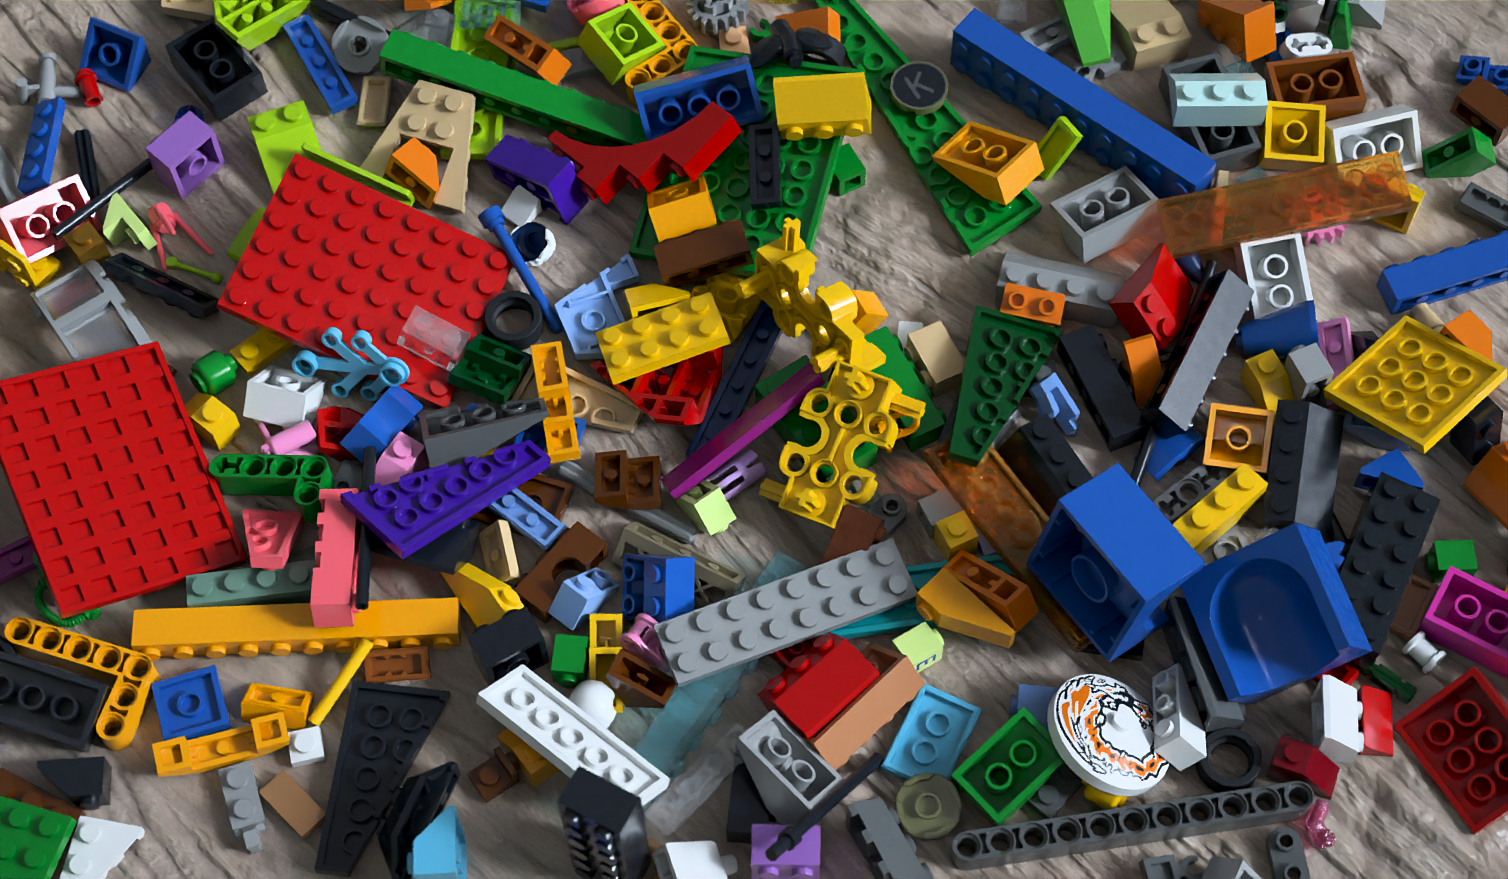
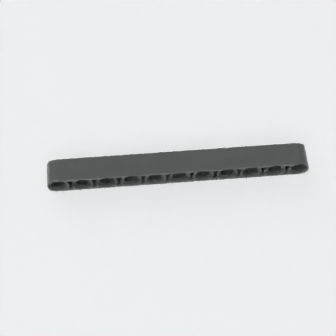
[950,781,1314,871]

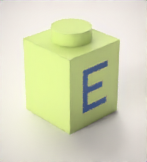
[892,621,944,673]

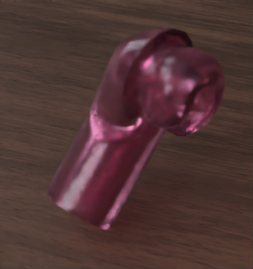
[1304,799,1336,849]

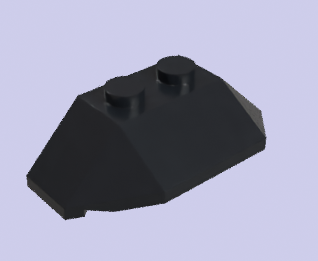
[376,761,461,879]

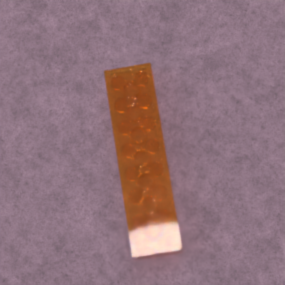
[1156,151,1413,259]
[922,437,1092,653]

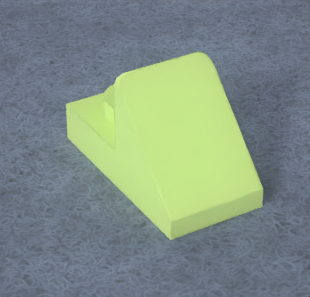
[102,192,158,251]

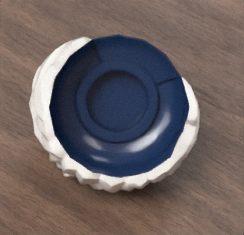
[510,222,556,267]

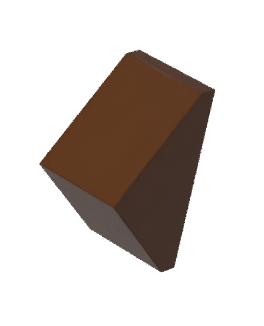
[606,649,676,708]

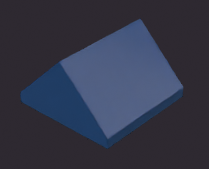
[78,17,152,92]

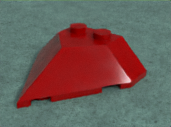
[590,346,724,426]

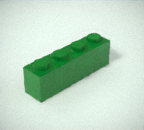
[864,326,947,453]

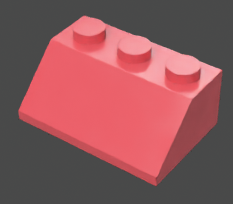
[0,174,103,263]

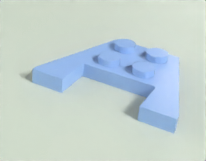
[554,254,639,360]

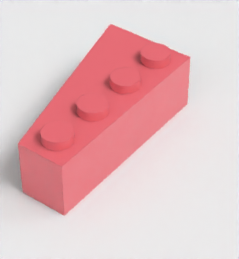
[310,488,361,627]

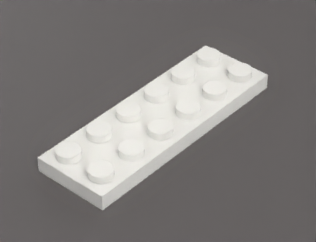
[476,664,670,806]

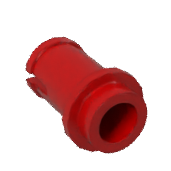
[74,68,103,107]

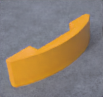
[152,711,290,777]

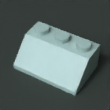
[1168,73,1268,127]

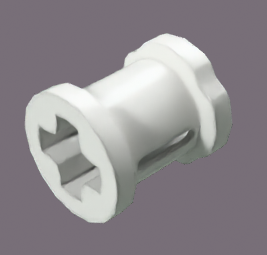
[1401,631,1446,674]

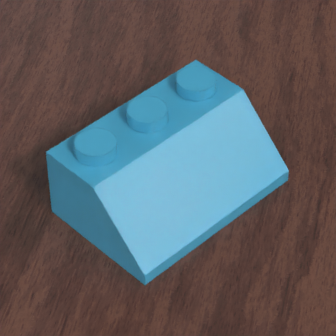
[407,805,467,879]

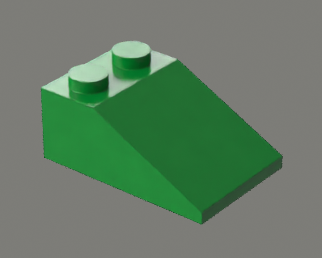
[950,707,1065,827]

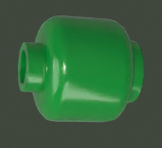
[189,350,238,396]

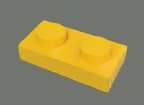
[229,329,296,377]

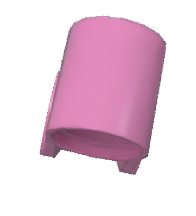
[619,613,670,673]

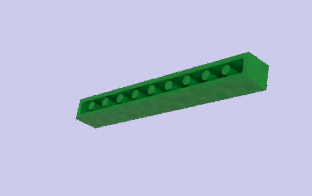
[379,29,647,147]

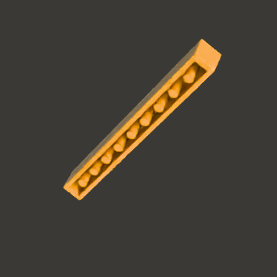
[131,597,462,661]

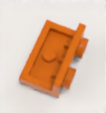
[1000,283,1066,328]

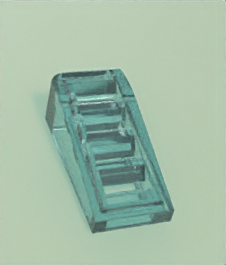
[459,0,521,29]

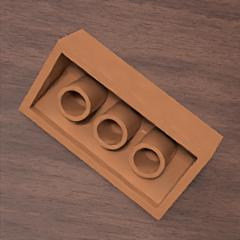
[800,643,925,770]

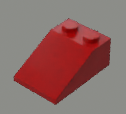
[1108,243,1194,349]

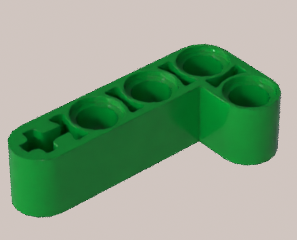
[209,454,335,523]

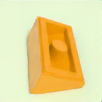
[241,683,314,730]

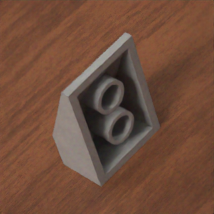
[735,709,844,825]

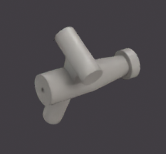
[15,52,80,105]

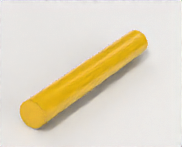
[308,637,374,726]

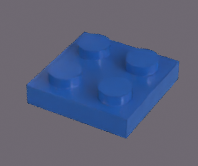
[151,665,232,741]

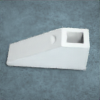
[1152,663,1206,771]

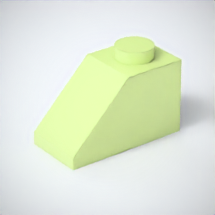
[670,479,736,536]

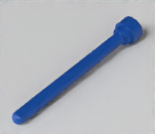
[478,205,562,333]

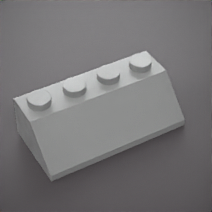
[994,251,1125,330]

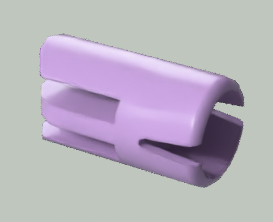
[704,449,766,501]

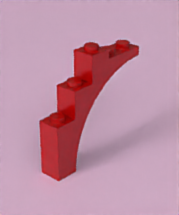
[547,101,742,205]

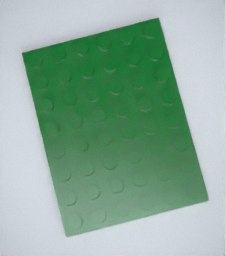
[628,46,860,277]

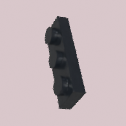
[748,122,782,210]

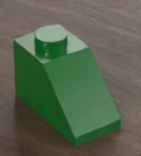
[1421,127,1496,178]

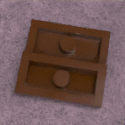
[594,450,661,510]

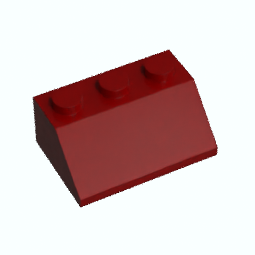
[757,632,880,739]

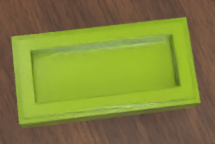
[1037,116,1083,180]

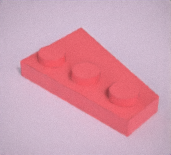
[242,509,305,571]

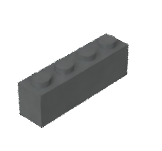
[846,798,934,879]

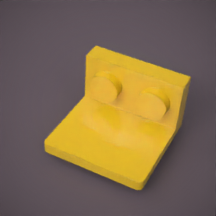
[0,239,63,290]

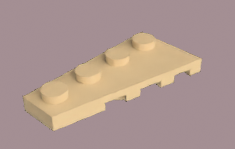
[511,362,644,435]

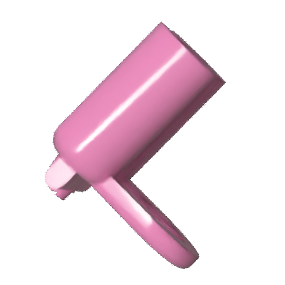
[258,419,322,455]

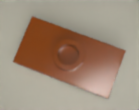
[363,645,431,683]

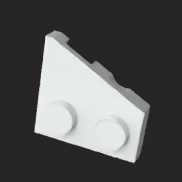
[60,815,145,879]

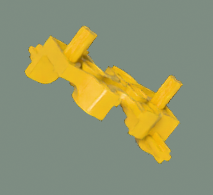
[734,217,886,373]
[759,360,926,530]

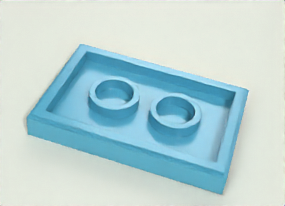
[881,684,982,781]

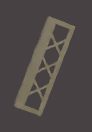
[611,521,747,607]

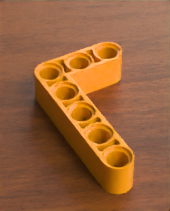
[625,0,697,106]
[4,616,160,751]

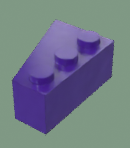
[484,135,589,225]

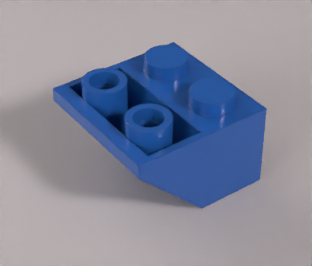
[622,554,695,623]

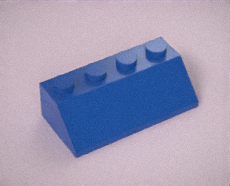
[633,55,765,141]

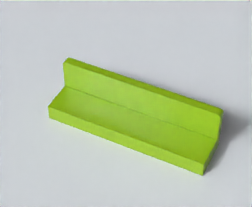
[301,142,416,207]

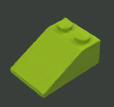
[247,100,321,194]

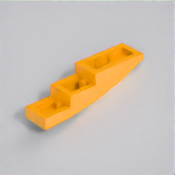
[530,341,581,464]

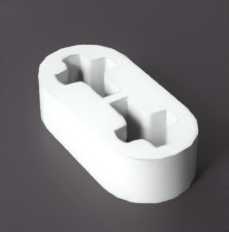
[1279,32,1332,60]

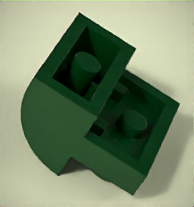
[447,334,533,405]

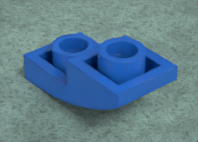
[1456,55,1508,96]
[1134,428,1205,481]

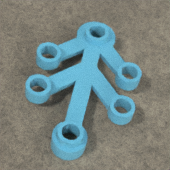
[292,327,410,401]

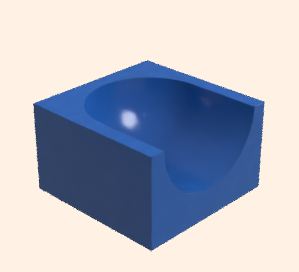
[1026,463,1205,663]
[1180,523,1372,704]

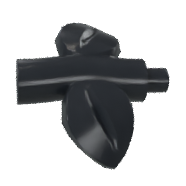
[751,19,832,69]

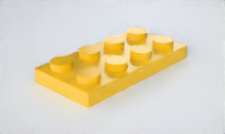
[595,291,730,385]

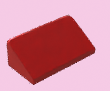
[1357,685,1394,757]

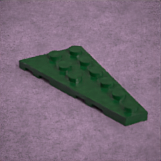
[946,305,1064,468]

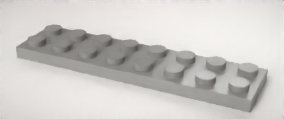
[653,538,917,688]

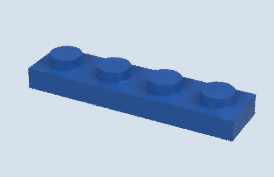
[283,13,359,115]
[17,96,66,195]

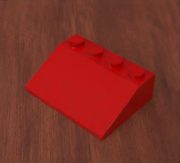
[1393,667,1508,835]

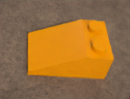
[932,121,1044,205]

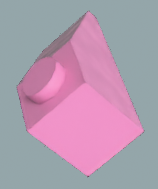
[375,431,429,486]

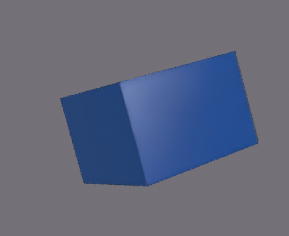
[1354,448,1424,490]

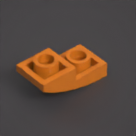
[1122,334,1162,405]

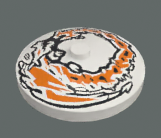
[1047,674,1169,796]

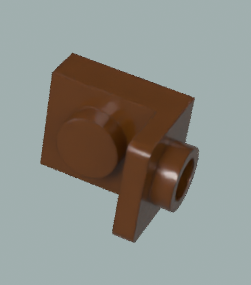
[467,746,520,803]

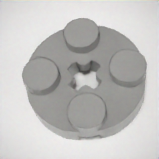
[332,16,389,76]

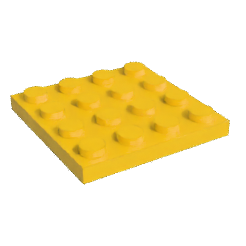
[1323,315,1507,454]

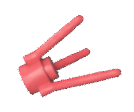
[147,203,213,271]

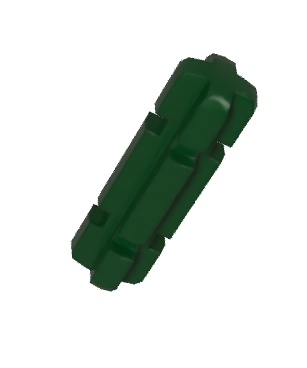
[1355,660,1417,704]

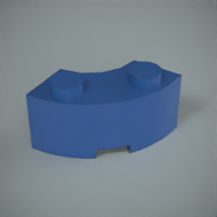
[340,386,423,463]

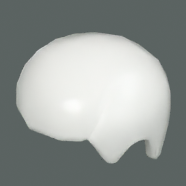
[568,679,616,729]

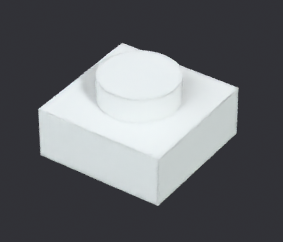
[288,726,326,768]

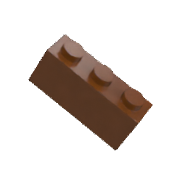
[653,219,754,288]

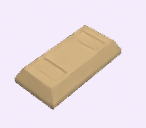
[356,76,392,128]

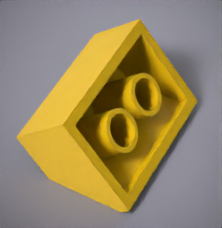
[773,72,871,141]

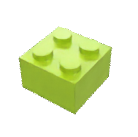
[577,2,665,85]

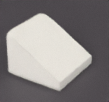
[501,185,542,227]

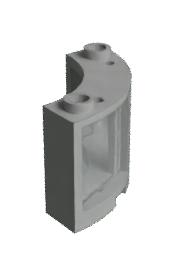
[29,258,151,362]

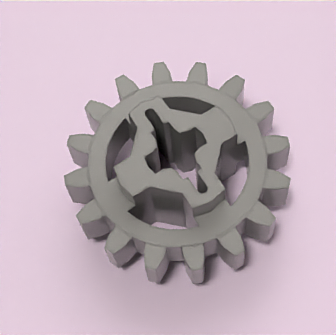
[686,0,749,34]

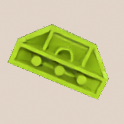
[212,0,311,51]

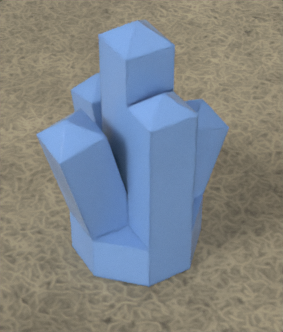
[1027,372,1080,435]

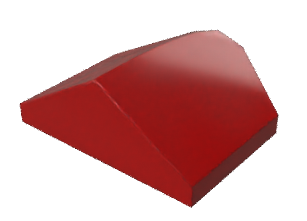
[315,406,364,462]

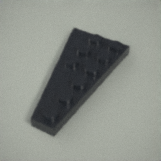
[314,681,451,877]

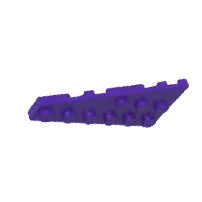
[340,440,551,560]

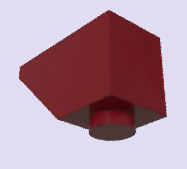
[1266,734,1340,800]

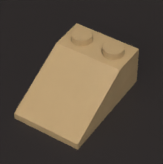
[1110,0,1191,72]

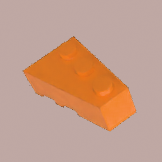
[1197,0,1276,63]

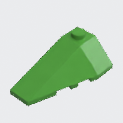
[1054,0,1111,68]

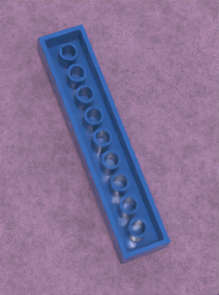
[950,8,1217,218]

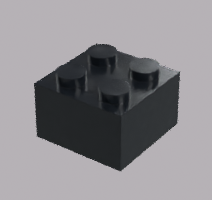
[468,606,550,686]

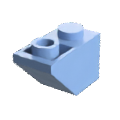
[548,567,620,631]

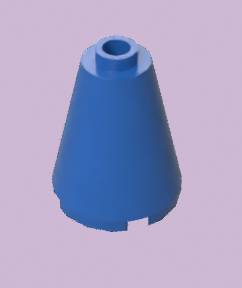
[1235,300,1320,359]

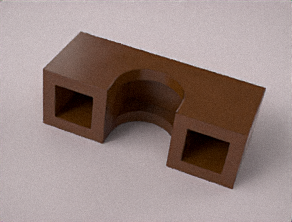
[514,521,608,624]

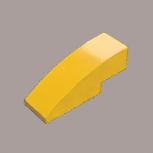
[589,613,624,713]

